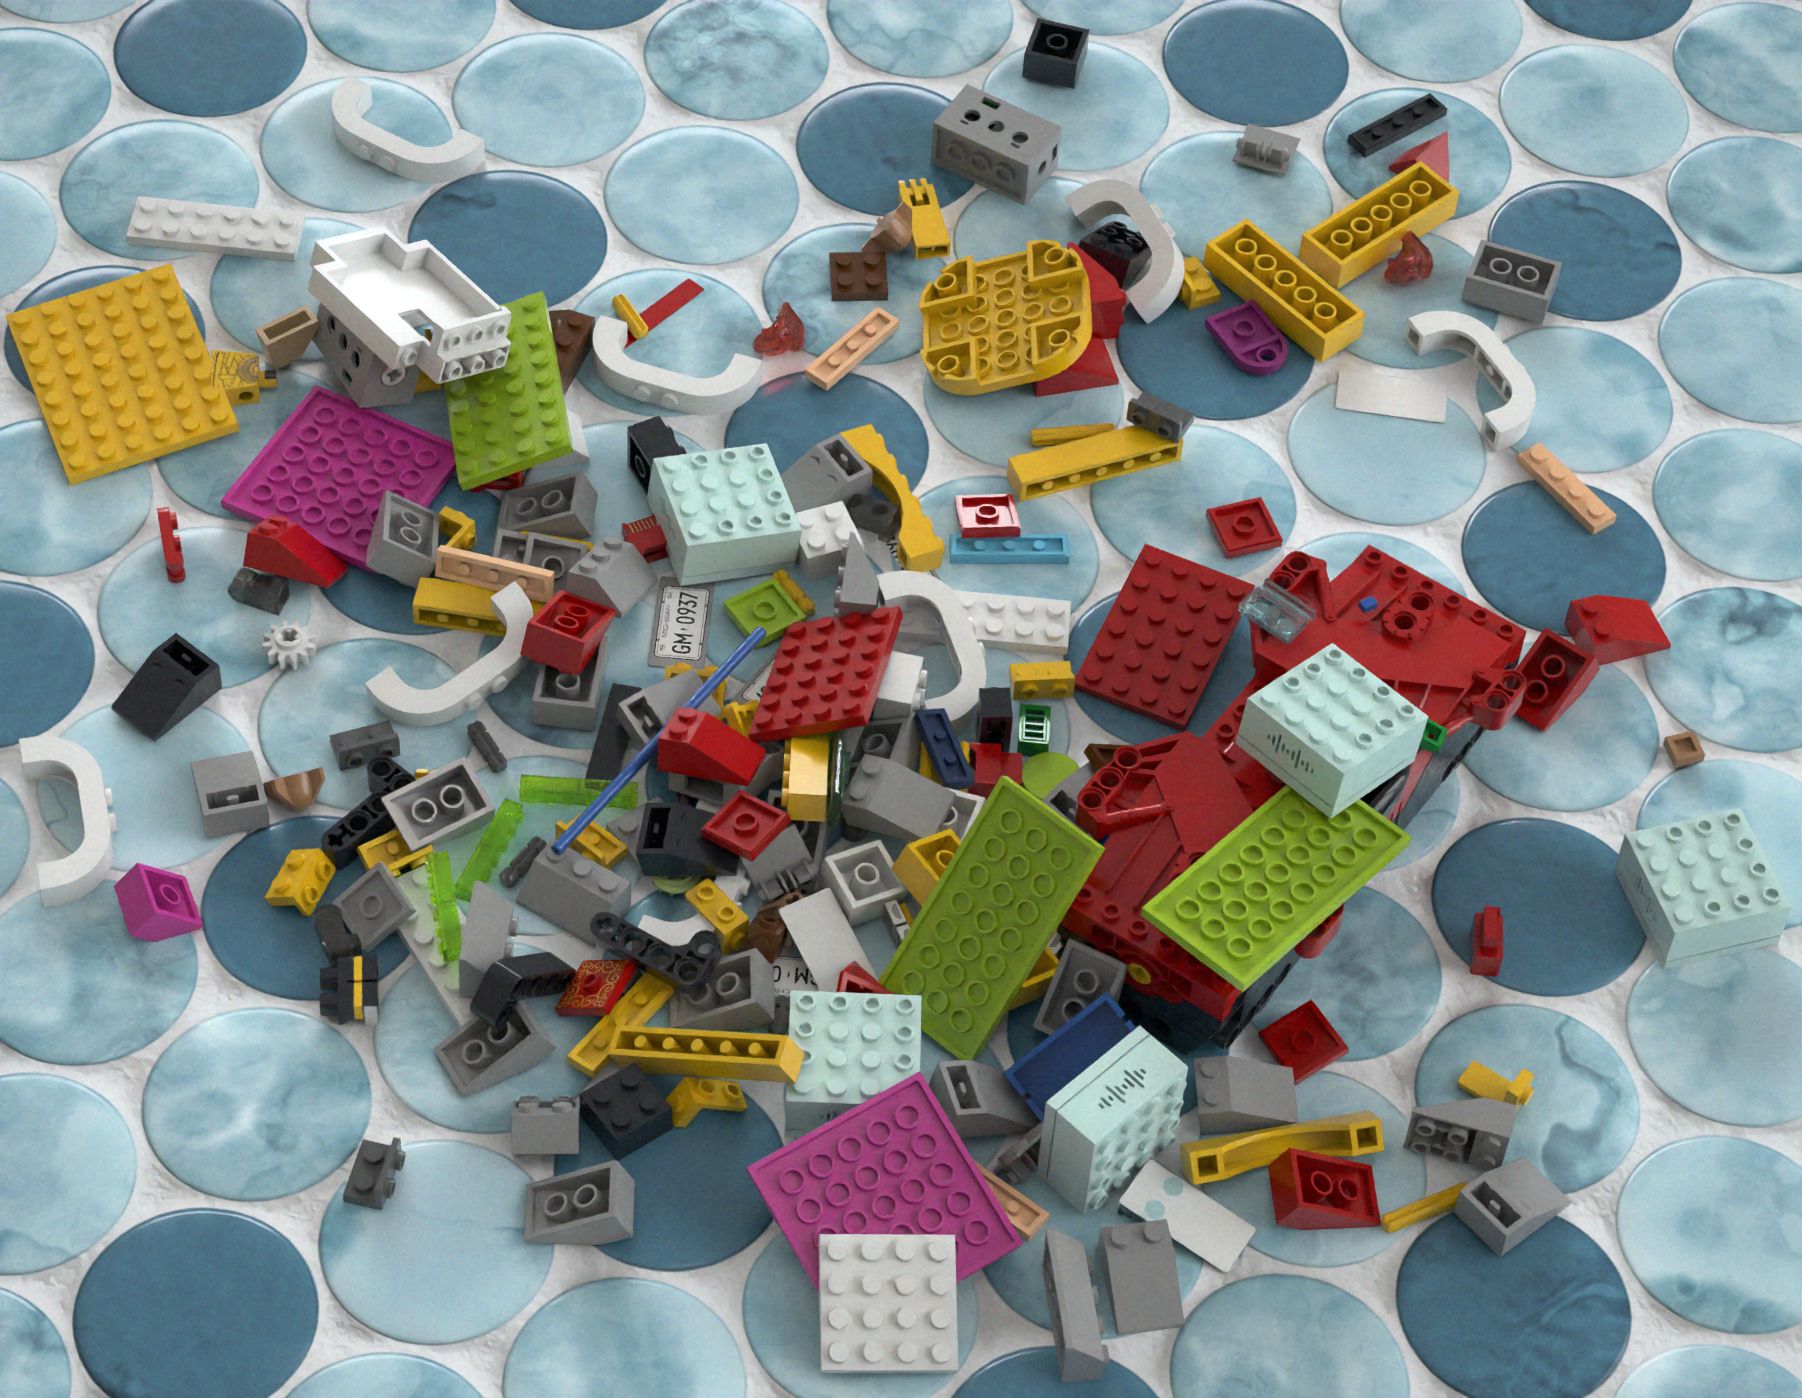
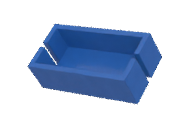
[1003,991,1136,1122]

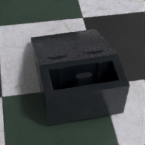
[1078,221,1152,289]
[111,633,222,742]
[636,802,740,876]

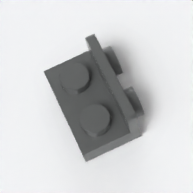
[1126,391,1195,444]
[330,720,401,771]
[343,1137,406,1210]

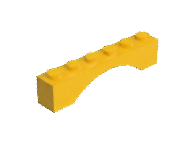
[840,424,945,573]
[1180,1110,1384,1185]

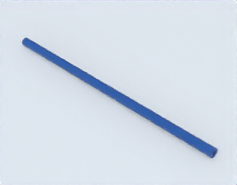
[551,626,766,855]

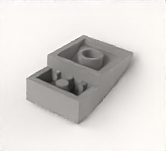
[490,528,588,596]

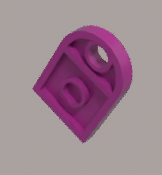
[1204,299,1288,375]

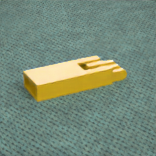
[898,178,950,260]

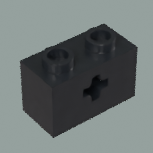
[975,687,1013,753]

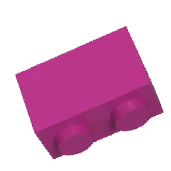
[114,863,203,942]

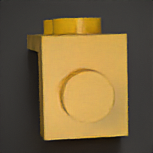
[435,506,477,567]
[685,878,749,956]
[1457,1061,1535,1112]
[665,1076,747,1127]

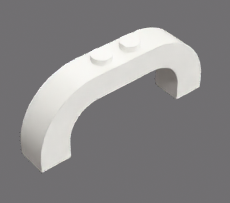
[332,75,485,183]
[1065,179,1185,324]
[1404,311,1536,452]
[592,315,763,416]
[876,570,987,734]
[365,581,534,727]
[19,736,117,908]
[632,799,753,965]

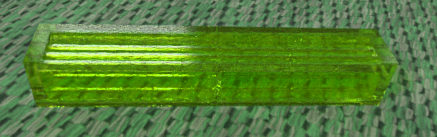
[519,774,638,810]
[454,798,525,903]
[425,851,462,962]

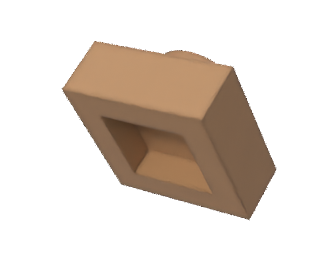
[1663,731,1705,768]

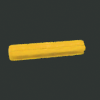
[1030,423,1116,446]
[1381,1182,1467,1233]

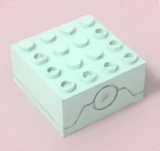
[647,443,802,586]
[1235,643,1428,819]
[1614,808,1792,970]
[784,990,922,1137]
[1036,1025,1188,1216]

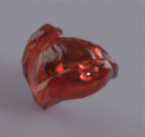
[1383,231,1433,286]
[752,302,805,356]

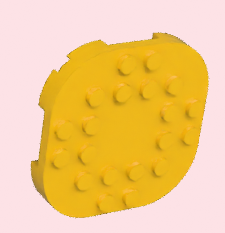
[919,240,1092,395]

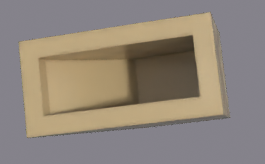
[255,305,320,370]

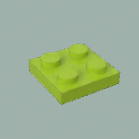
[723,577,807,649]

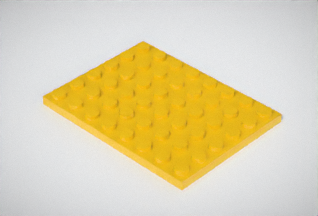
[5,263,240,486]

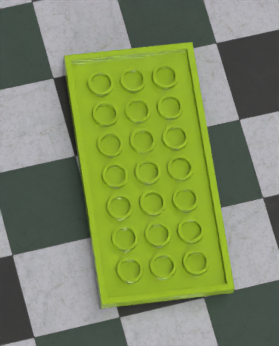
[444,291,574,491]
[878,776,1106,1062]
[1141,785,1412,993]

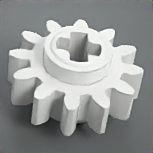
[262,620,317,670]

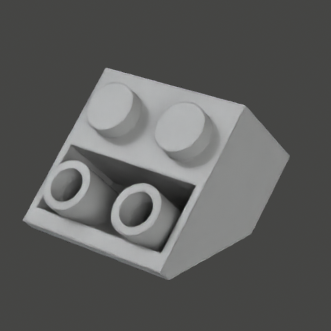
[511,1095,580,1154]

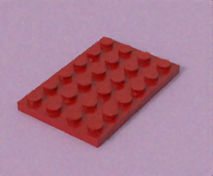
[1074,544,1255,732]
[748,606,903,743]

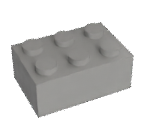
[1462,240,1562,324]
[532,636,608,731]

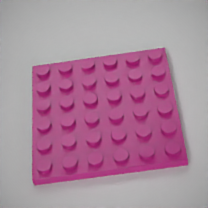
[221,385,457,574]
[746,1071,1024,1295]

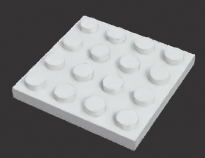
[818,1234,959,1373]

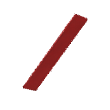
[625,279,704,347]

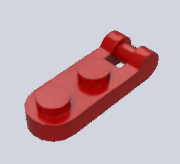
[157,507,186,584]

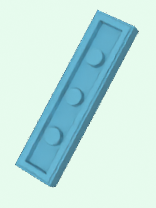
[949,534,1069,564]

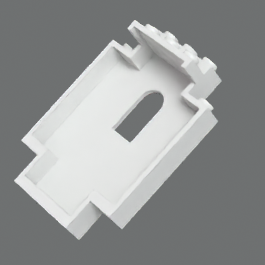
[307,226,512,384]

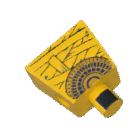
[211,350,277,406]

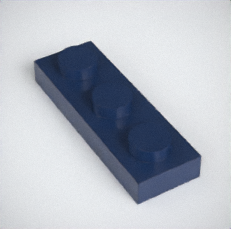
[913,708,975,790]

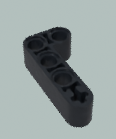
[321,756,417,870]
[590,912,722,995]
[469,952,576,1030]

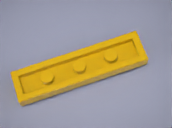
[567,973,674,1079]

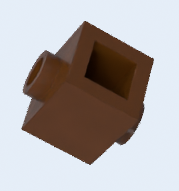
[743,913,787,964]

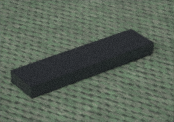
[1347,93,1448,158]
[585,683,642,788]

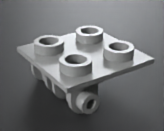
[1232,124,1300,176]
[740,824,820,904]
[992,1122,1043,1186]

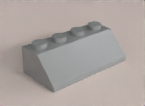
[1041,1229,1109,1383]

